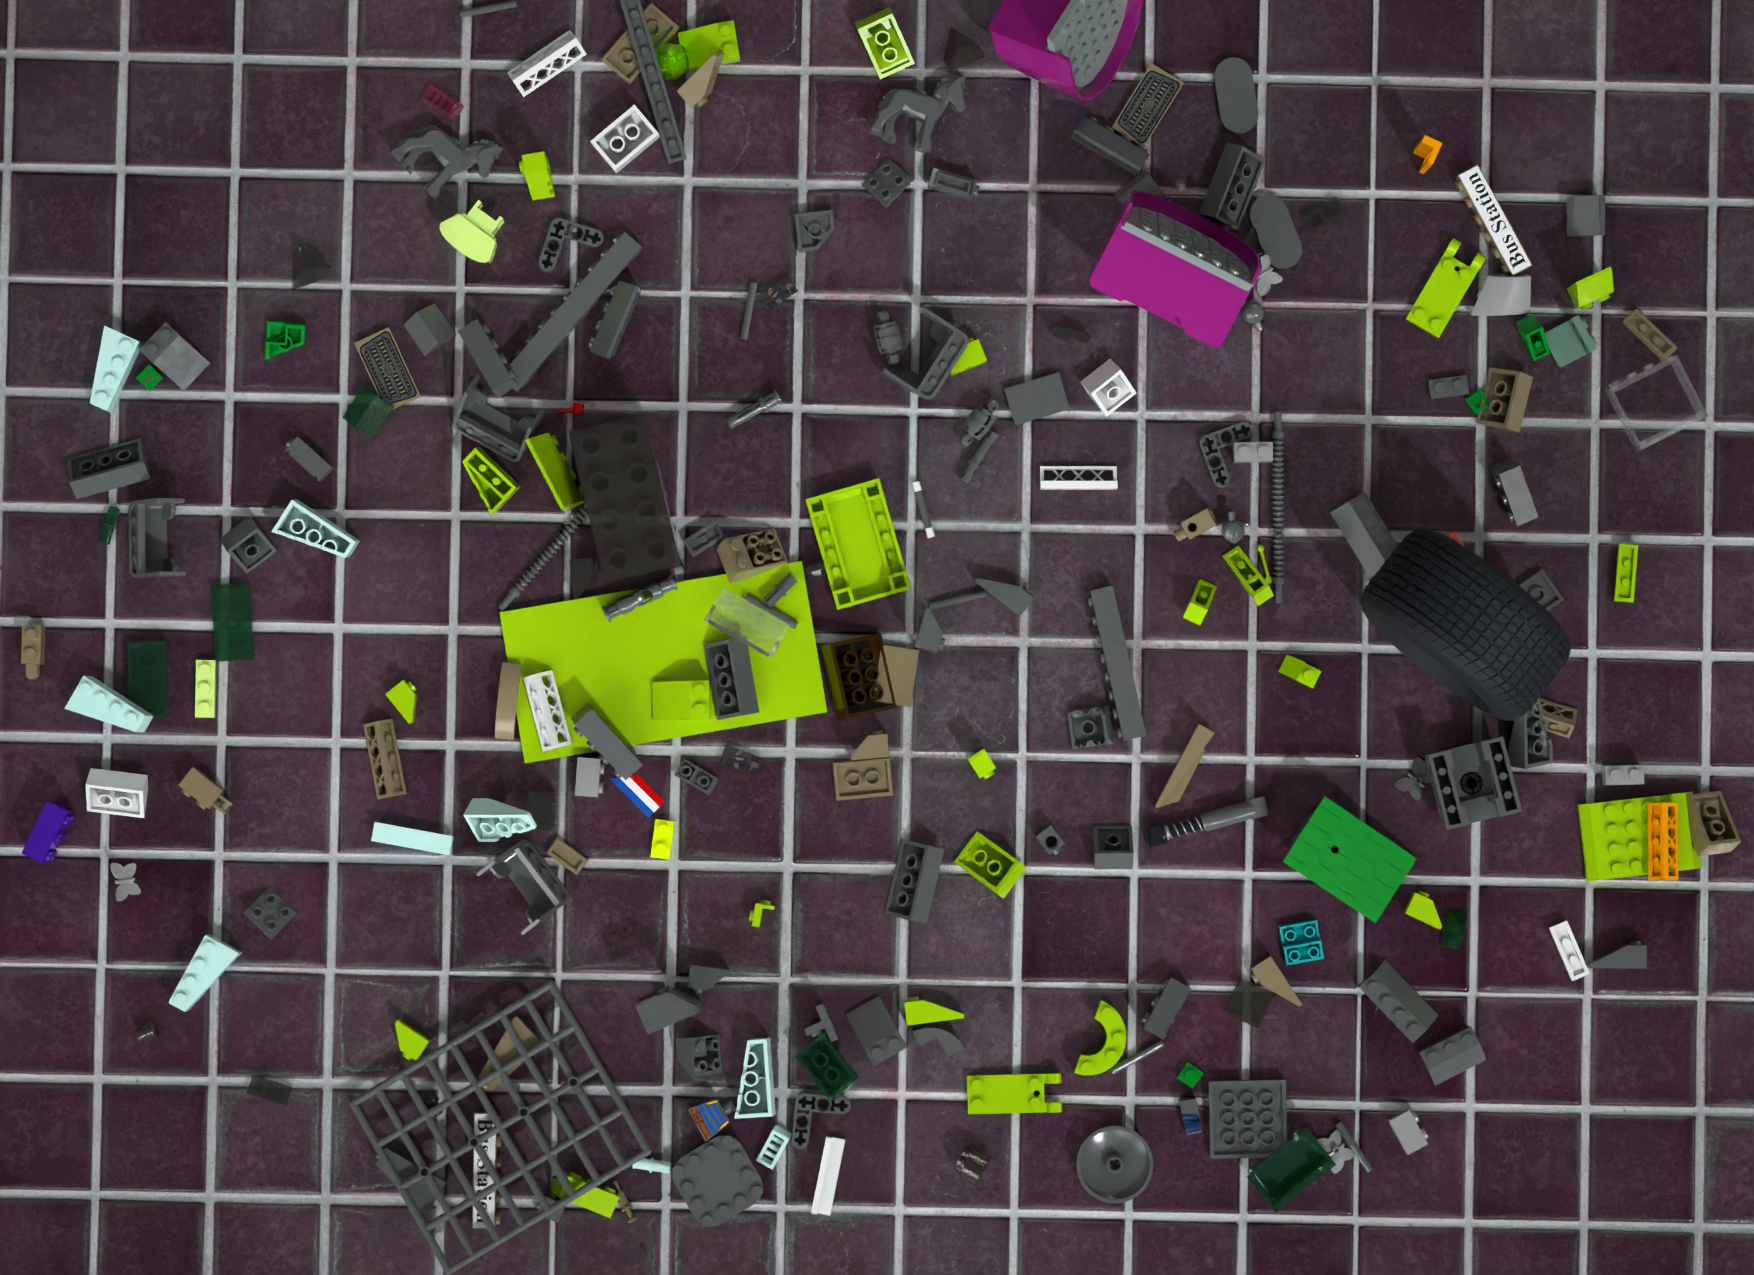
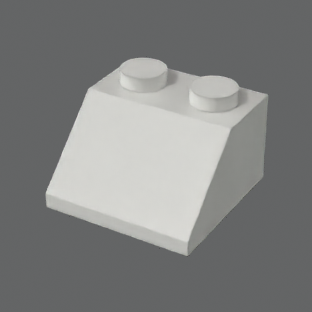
[1080,359,1136,417]

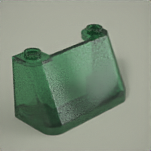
[1246,1127,1336,1213]

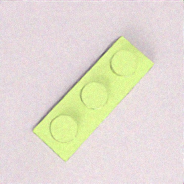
[195,660,216,718]

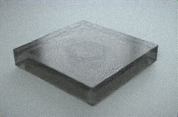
[1223,978,1274,1029]

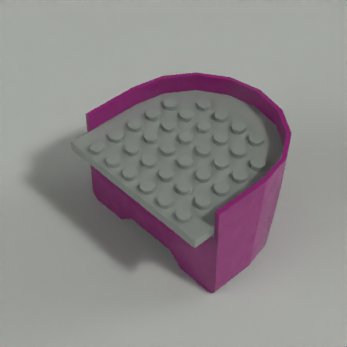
[989,0,1143,101]
[1089,190,1262,348]

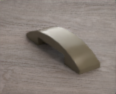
[495,662,522,740]

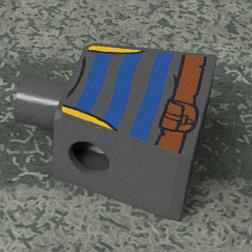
[688,1098,736,1142]

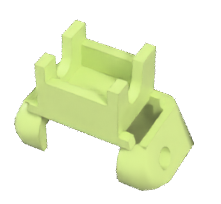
[439,200,505,263]

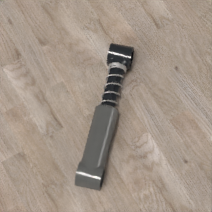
[1144,796,1269,848]

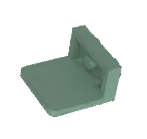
[1545,315,1597,367]

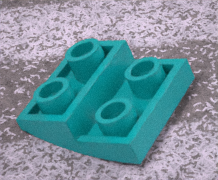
[1278,918,1324,966]

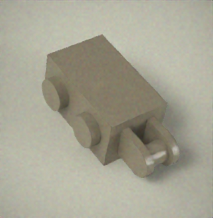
[21,625,46,679]
[179,767,233,815]

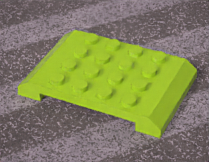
[805,478,911,610]
[1577,791,1702,881]

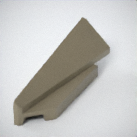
[1154,724,1214,808]

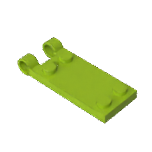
[1406,238,1486,338]
[967,1073,1062,1114]

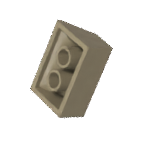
[1476,367,1533,433]

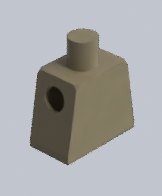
[1173,508,1219,542]

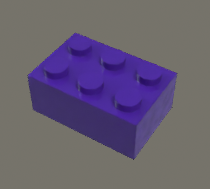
[21,801,75,863]

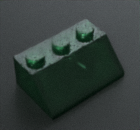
[795,1032,859,1102]

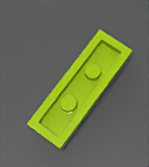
[1613,543,1638,603]

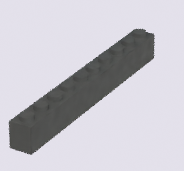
[506,232,643,393]

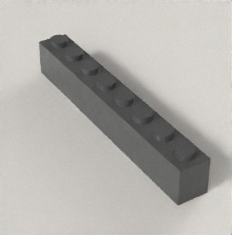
[1087,586,1146,741]

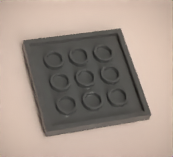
[1208,1079,1288,1159]

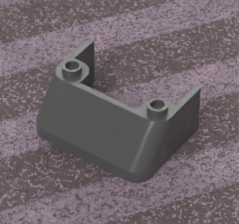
[879,307,968,399]
[453,373,545,462]
[128,498,186,578]
[476,840,570,935]
[635,986,704,1035]

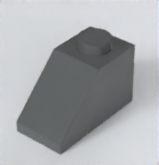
[687,964,729,993]

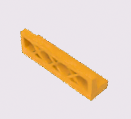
[1413,135,1442,175]
[1648,803,1678,880]

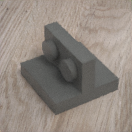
[804,1002,838,1042]

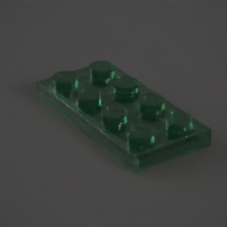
[211,583,255,662]
[127,641,168,718]

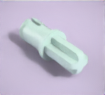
[633,1157,672,1173]

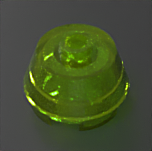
[656,43,689,80]

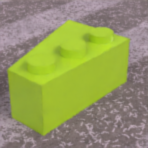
[519,151,555,201]
[462,447,521,515]

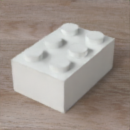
[590,104,660,173]

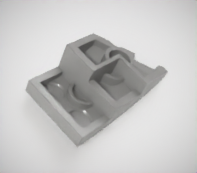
[1470,273,1531,316]

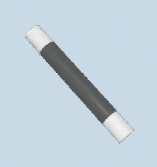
[912,481,935,538]

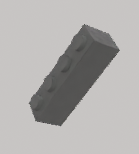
[458,319,518,397]

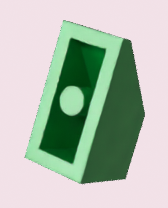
[1516,314,1551,362]

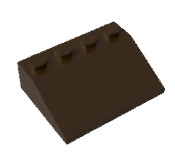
[821,633,898,721]

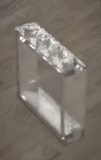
[1605,355,1708,452]

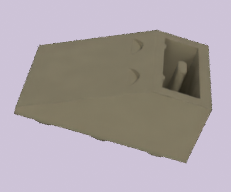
[717,528,788,583]

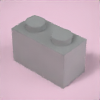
[1233,442,1273,463]
[575,757,605,797]
[1602,765,1644,785]
[1387,1109,1428,1155]

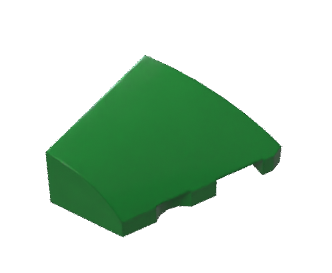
[265,320,306,359]

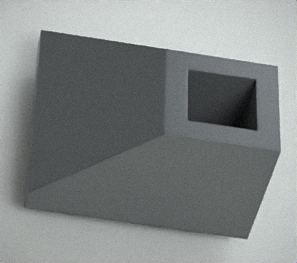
[676,1034,722,1077]

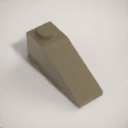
[677,51,724,108]
[1250,956,1302,1007]

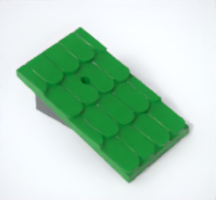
[1282,796,1417,923]

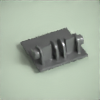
[862,158,913,208]
[243,887,297,939]

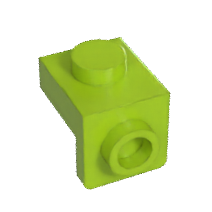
[749,900,775,927]

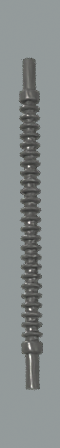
[1272,412,1285,604]

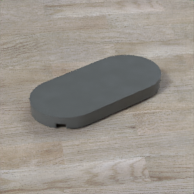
[1214,57,1259,134]
[1249,195,1302,269]

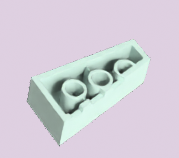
[271,499,360,558]
[168,934,242,1012]

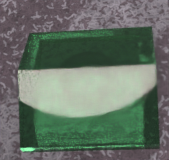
[342,385,394,438]

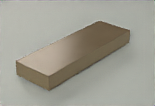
[1622,308,1677,361]

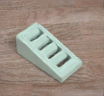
[756,1125,792,1170]

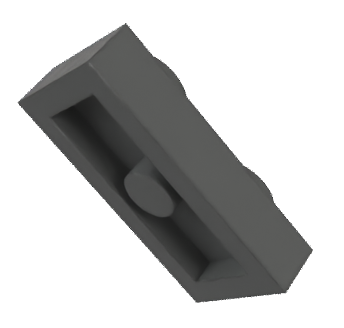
[1428,375,1469,400]
[683,521,725,557]

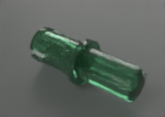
[98,506,120,545]

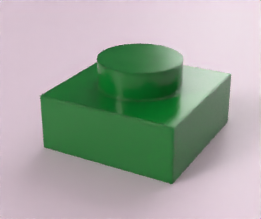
[1177,1062,1203,1089]

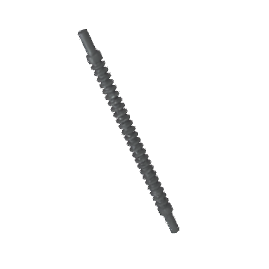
[497,462,629,611]

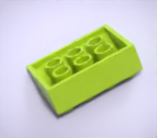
[525,433,586,512]

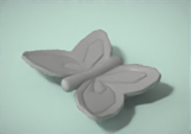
[1257,254,1283,296]
[110,863,141,902]
[1313,1130,1355,1174]

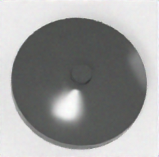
[1076,1125,1153,1203]

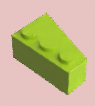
[550,1169,620,1218]

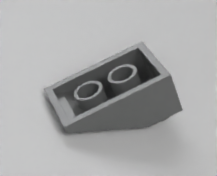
[139,322,211,391]
[845,996,907,1066]

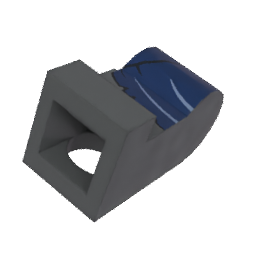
[1178,1097,1202,1135]

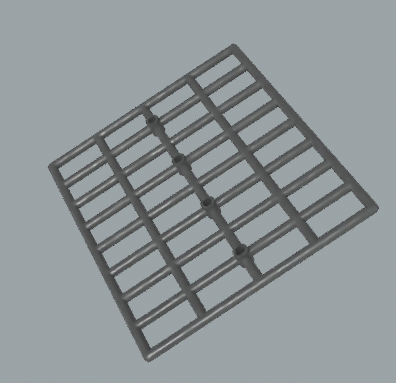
[349,980,652,1275]

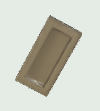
[546,837,588,875]

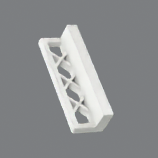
[507,30,586,97]
[1040,466,1118,490]
[523,670,572,752]
[811,1135,845,1215]

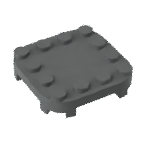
[672,1134,764,1227]

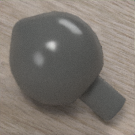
[1241,300,1264,331]
[1222,510,1245,543]

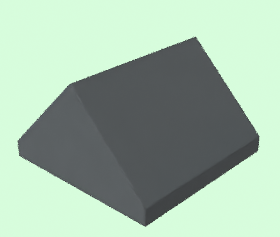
[403,303,456,356]

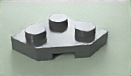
[795,210,835,253]

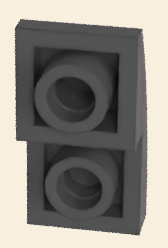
[674,759,719,795]

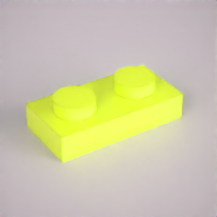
[650,819,675,860]

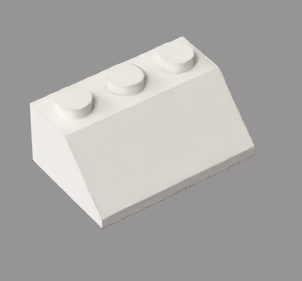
[86,768,148,818]

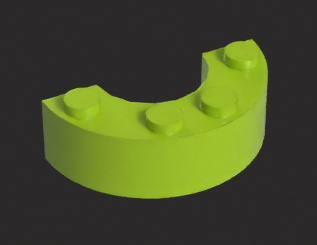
[1073,1000,1126,1075]

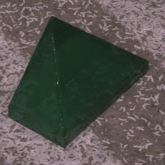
[1440,909,1466,950]

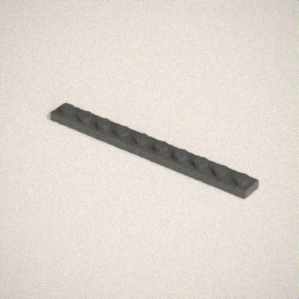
[620,0,687,164]

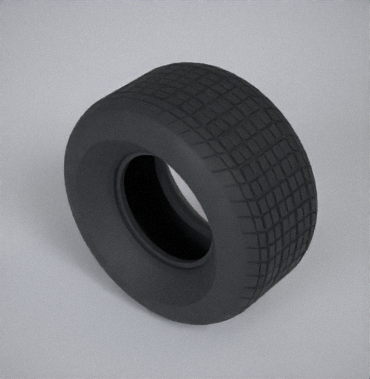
[1361,529,1571,721]

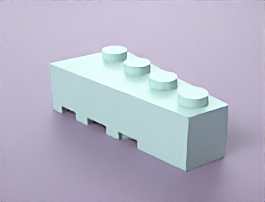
[90,326,143,413]
[64,676,153,732]
[734,1037,776,1119]

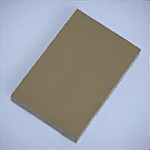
[873,645,919,707]
[833,757,893,801]

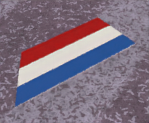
[610,774,665,818]

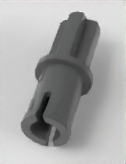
[763,573,798,607]

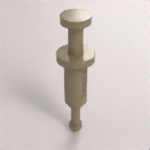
[613,1180,638,1223]

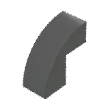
[913,1027,965,1057]

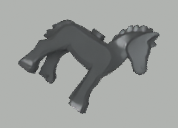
[868,75,966,154]
[389,125,503,199]

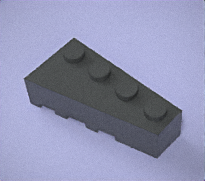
[571,703,643,780]

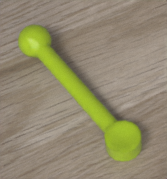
[1257,545,1272,584]

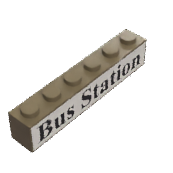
[1455,165,1533,276]
[472,1111,502,1229]

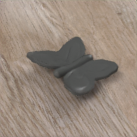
[1394,757,1431,800]

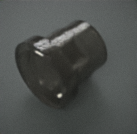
[135,1019,159,1042]
[423,1095,443,1118]

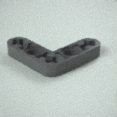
[539,218,604,273]
[1199,422,1253,488]
[792,1093,851,1149]

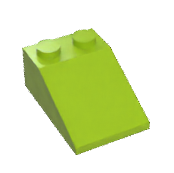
[855,7,915,79]
[678,20,741,71]
[1567,267,1614,311]
[652,680,711,720]
[954,832,1027,899]

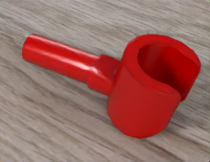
[557,402,584,414]

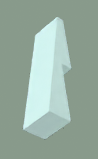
[371,822,454,855]

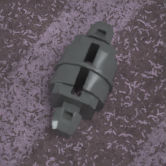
[873,311,903,365]
[959,398,999,446]

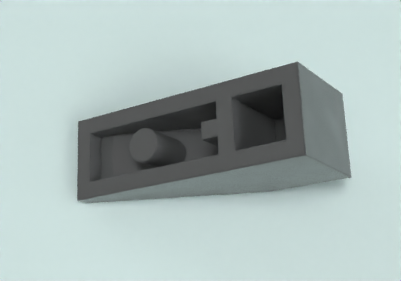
[974,578,1034,617]
[1586,941,1647,969]

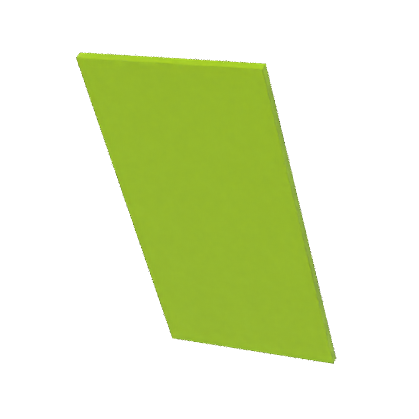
[499,561,828,764]

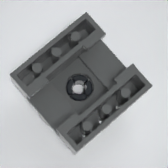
[1424,736,1522,830]

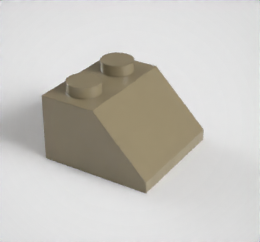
[851,730,889,760]

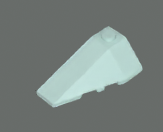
[463,798,537,842]

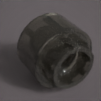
[954,1147,992,1185]

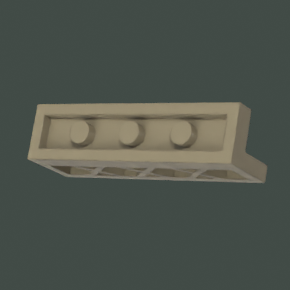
[1513,698,1578,738]
[363,719,407,800]

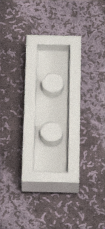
[1549,920,1590,981]

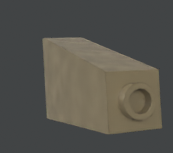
[478,1015,542,1091]

